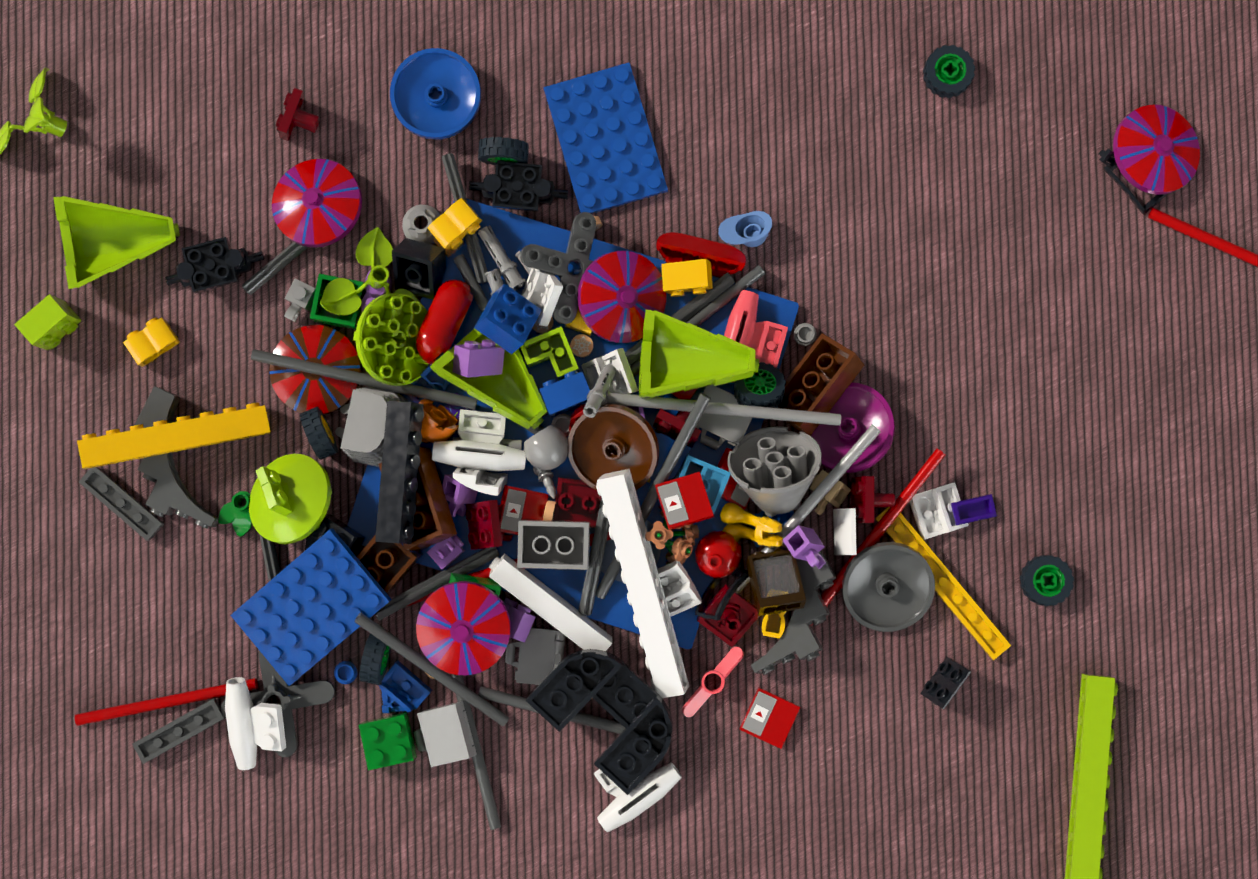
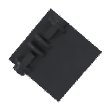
[920,657,971,709]

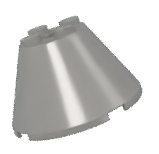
[728,427,822,517]

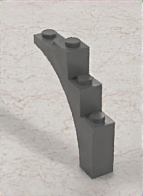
[135,386,219,529]
[751,550,837,675]

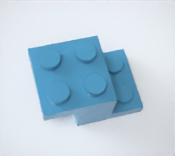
[649,455,731,514]

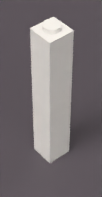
[489,553,612,651]

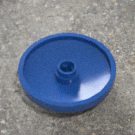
[390,48,481,140]

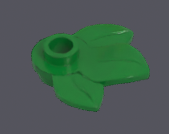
[218,491,252,537]

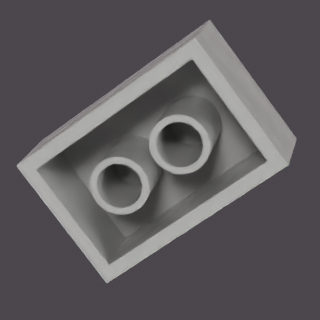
[517,520,590,570]

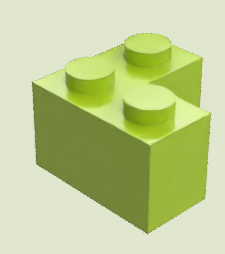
[520,326,580,380]

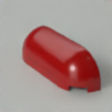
[656,232,746,277]
[416,279,473,364]

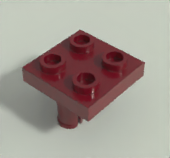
[276,88,320,141]
[653,399,701,448]
[849,476,895,523]
[553,477,602,528]
[465,500,513,550]

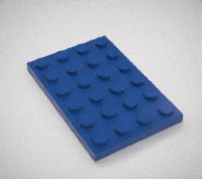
[543,62,668,214]
[230,528,392,686]

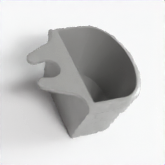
[335,386,407,467]

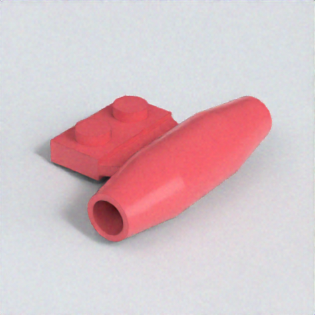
[724,290,788,383]

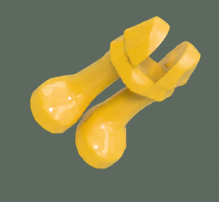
[720,503,783,547]

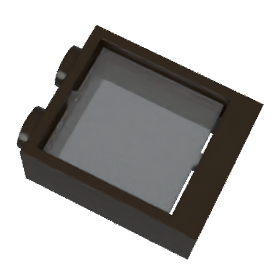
[747,548,806,616]

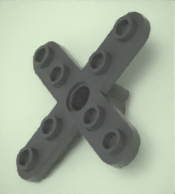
[520,212,596,324]
[221,651,335,757]

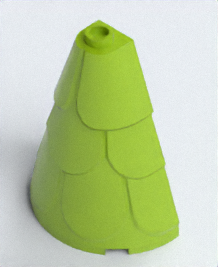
[53,196,180,289]
[639,310,759,398]
[430,328,547,429]

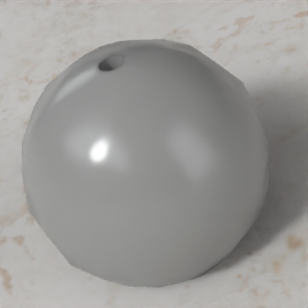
[524,425,568,470]

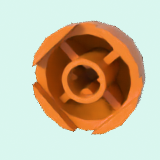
[419,399,459,443]

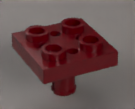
[697,584,759,647]

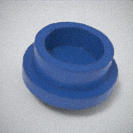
[334,661,358,684]

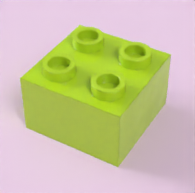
[14,294,82,350]

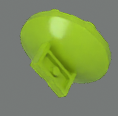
[353,293,429,386]
[249,454,332,544]

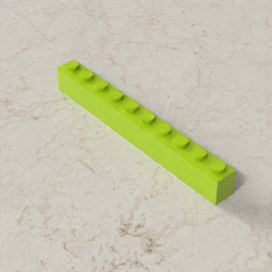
[1065,674,1118,879]

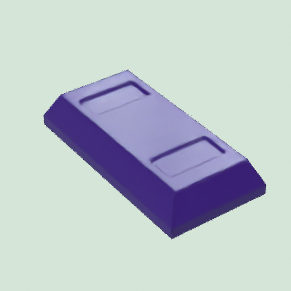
[951,494,997,526]

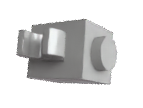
[284,279,316,322]

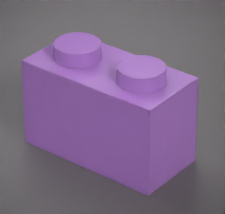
[452,340,505,378]

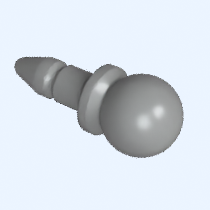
[533,466,556,499]

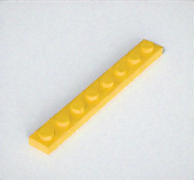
[875,507,1011,660]

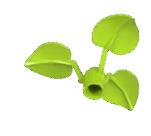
[0,67,67,155]
[320,227,418,316]

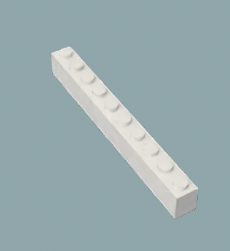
[596,469,689,698]

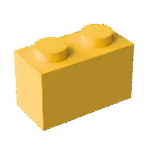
[661,259,713,297]

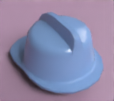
[719,211,772,247]

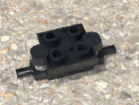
[469,161,568,212]
[165,237,265,294]

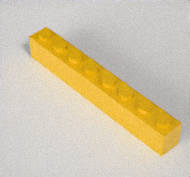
[77,402,270,469]

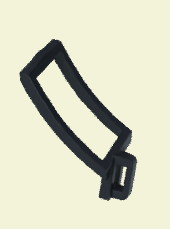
[1098,148,1166,215]
[695,557,749,620]

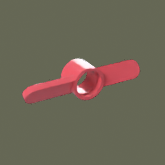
[682,647,744,717]

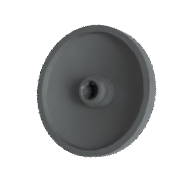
[842,542,935,632]

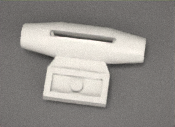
[432,409,526,471]
[225,677,286,770]
[594,762,682,832]

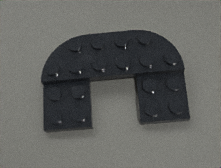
[525,649,673,795]

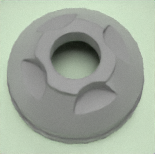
[402,204,440,244]

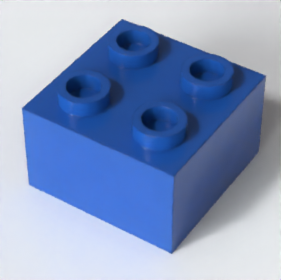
[474,284,542,354]
[539,370,590,418]

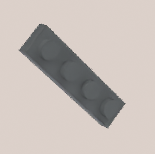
[79,467,164,541]
[132,698,225,764]

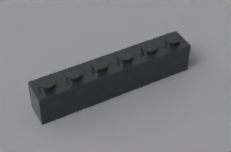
[375,401,424,544]

